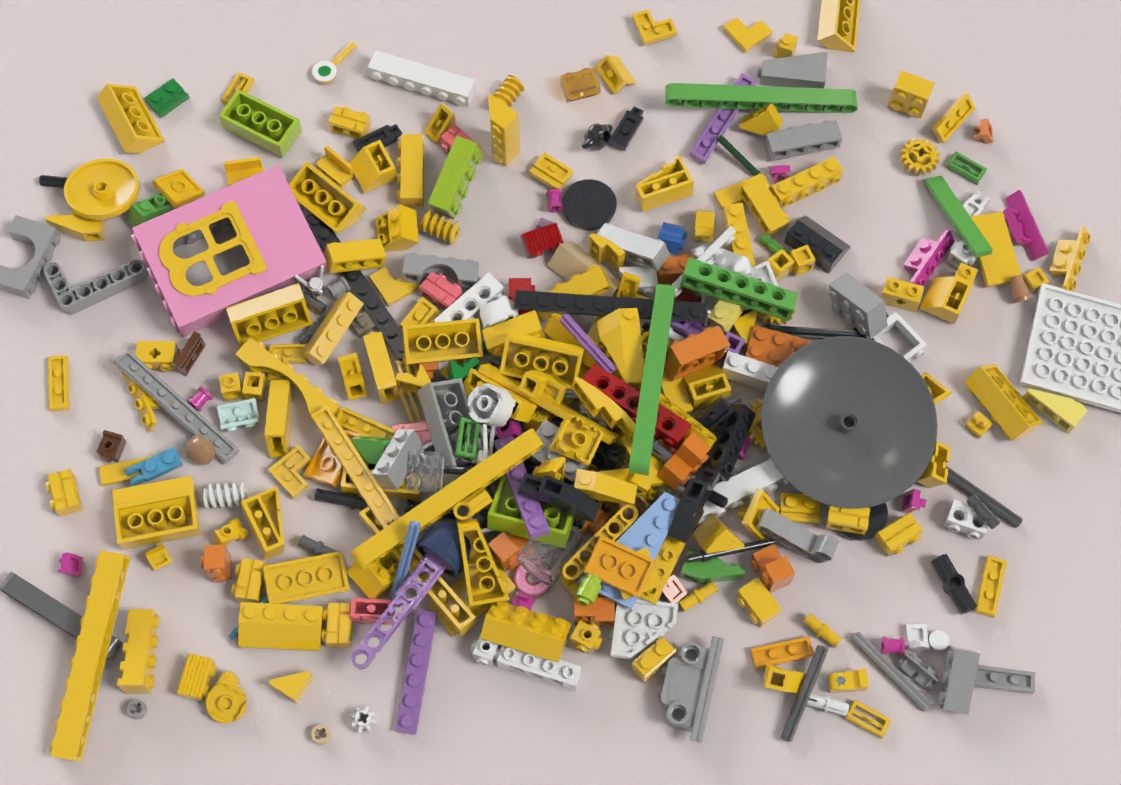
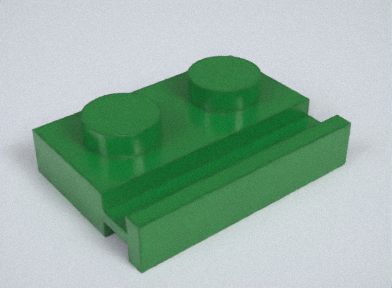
[144,78,190,118]

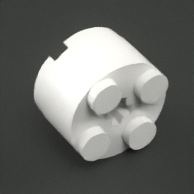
[479,296,519,329]
[468,383,515,427]

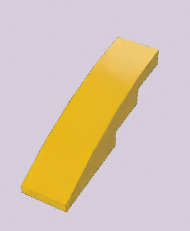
[571,377,635,441]

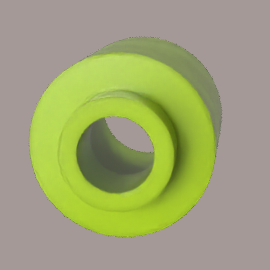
[575,574,602,606]

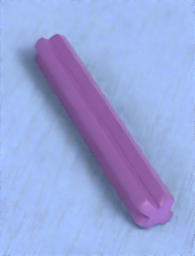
[560,314,616,374]

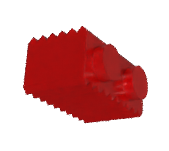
[520,222,564,258]

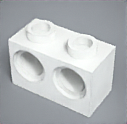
[943,499,988,540]

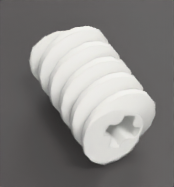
[203,482,247,509]

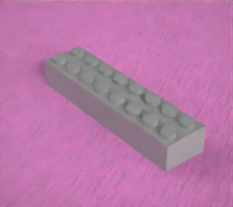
[418,378,499,536]

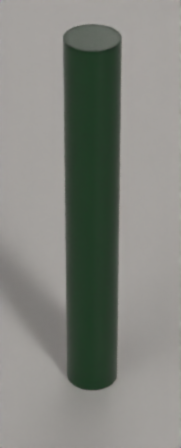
[717,135,760,176]

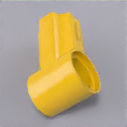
[454,487,493,521]

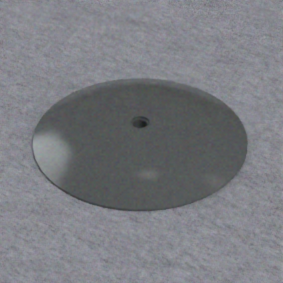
[761,336,938,509]

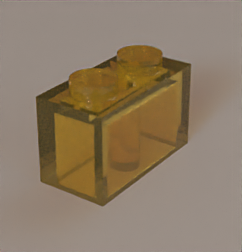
[560,67,601,103]

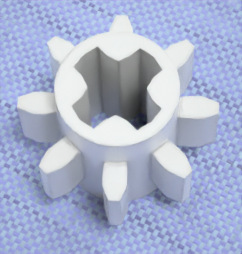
[351,706,377,733]

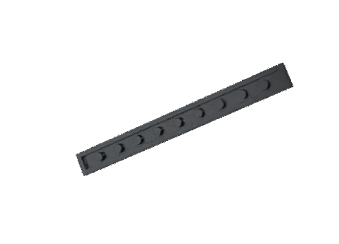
[305,213,404,361]
[514,290,707,323]

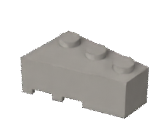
[938,645,980,715]

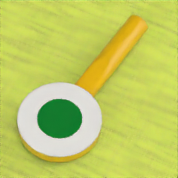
[312,41,357,84]

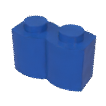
[658,222,688,255]

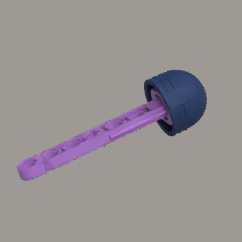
[351,522,471,669]

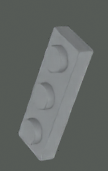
[974,665,1035,694]

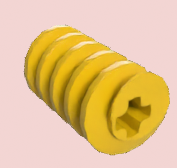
[493,75,525,107]
[419,210,460,245]

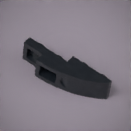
[668,466,720,544]
[518,473,600,523]

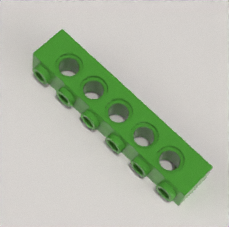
[680,257,798,322]

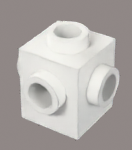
[947,240,978,268]
[471,635,501,666]

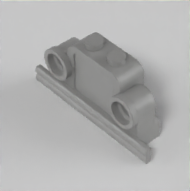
[657,636,724,743]

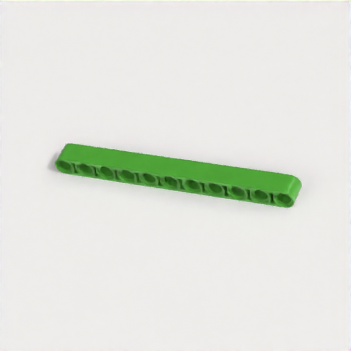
[665,83,858,113]
[628,284,676,476]

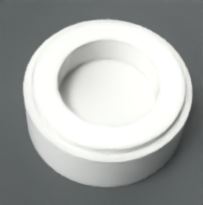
[928,630,949,652]

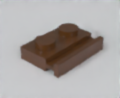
[174,331,206,376]

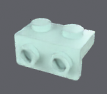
[217,398,260,432]

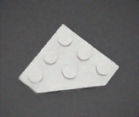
[690,243,753,296]
[611,599,678,659]

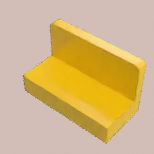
[596,55,636,94]
[315,145,355,188]
[224,157,264,186]

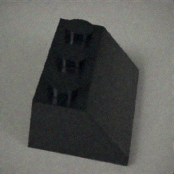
[784,216,851,273]

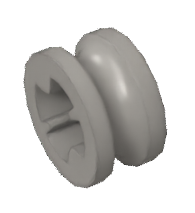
[126,699,147,719]

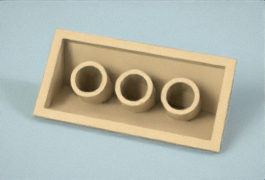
[547,241,621,297]

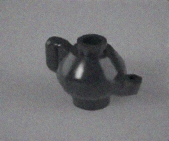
[582,123,613,150]

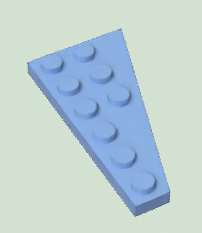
[576,492,681,609]

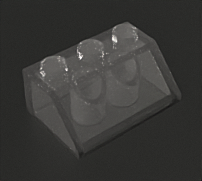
[517,526,582,588]

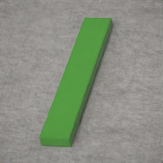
[924,175,993,258]

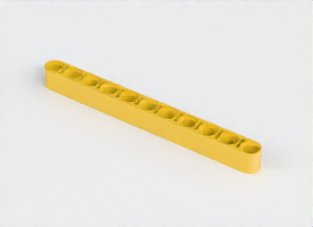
[543,313,716,447]
[350,428,544,570]

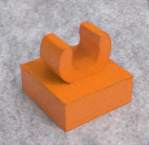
[973,118,993,144]
[419,362,439,379]

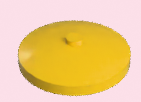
[64,158,140,220]

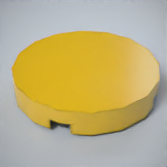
[205,681,248,724]

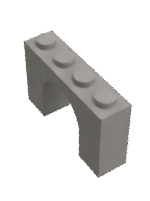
[0,215,61,299]

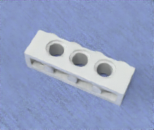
[434,273,505,323]
[497,645,582,691]

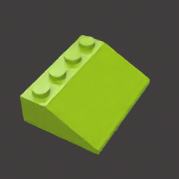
[488,473,574,548]

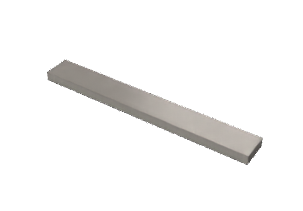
[113,349,240,465]

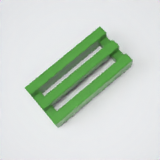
[946,151,987,185]
[455,417,480,460]

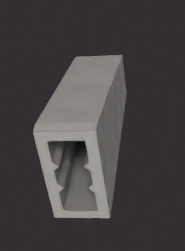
[757,52,828,88]

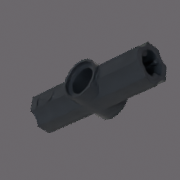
[931,554,977,615]

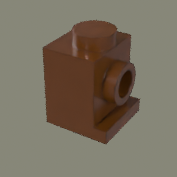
[96,430,127,463]

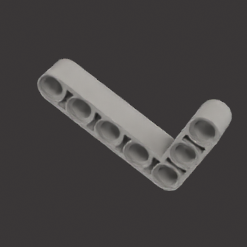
[43,259,149,315]

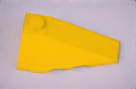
[597,308,644,385]

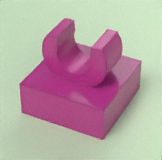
[769,165,790,182]
[901,489,927,513]
[58,552,83,578]
[511,592,535,610]

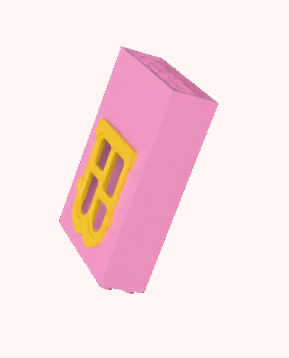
[131,165,328,337]

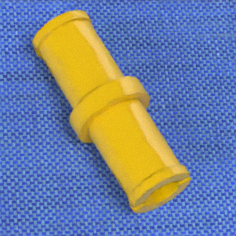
[678,580,718,612]
[802,613,842,648]

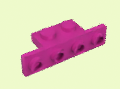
[1003,190,1049,261]
[903,229,954,287]

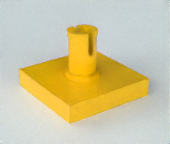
[738,489,780,541]

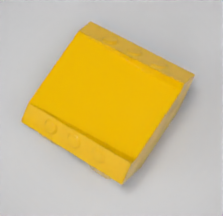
[549,416,604,466]

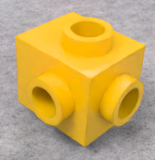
[570,620,603,654]

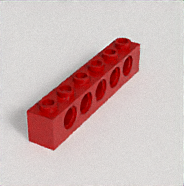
[582,363,692,450]

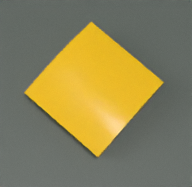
[588,233,625,273]

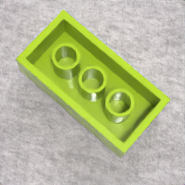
[219,89,302,158]
[428,135,483,219]

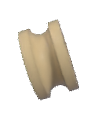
[311,725,331,745]

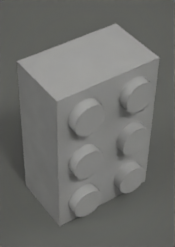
[829,273,888,339]
[527,419,595,485]

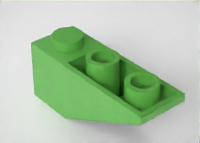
[128,193,178,227]
[680,550,746,584]

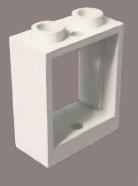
[866,312,927,363]

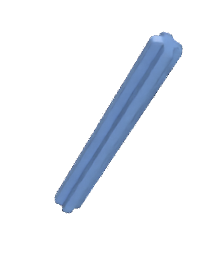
[389,521,421,600]

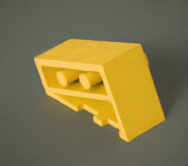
[241,486,284,560]

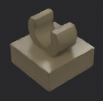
[351,311,376,337]

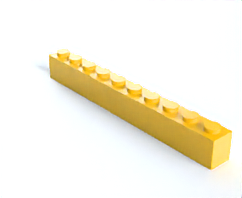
[50,550,131,761]

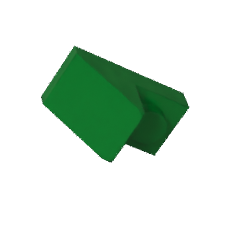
[447,357,480,383]

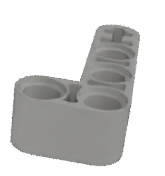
[756,508,839,563]

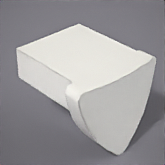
[905,624,930,652]

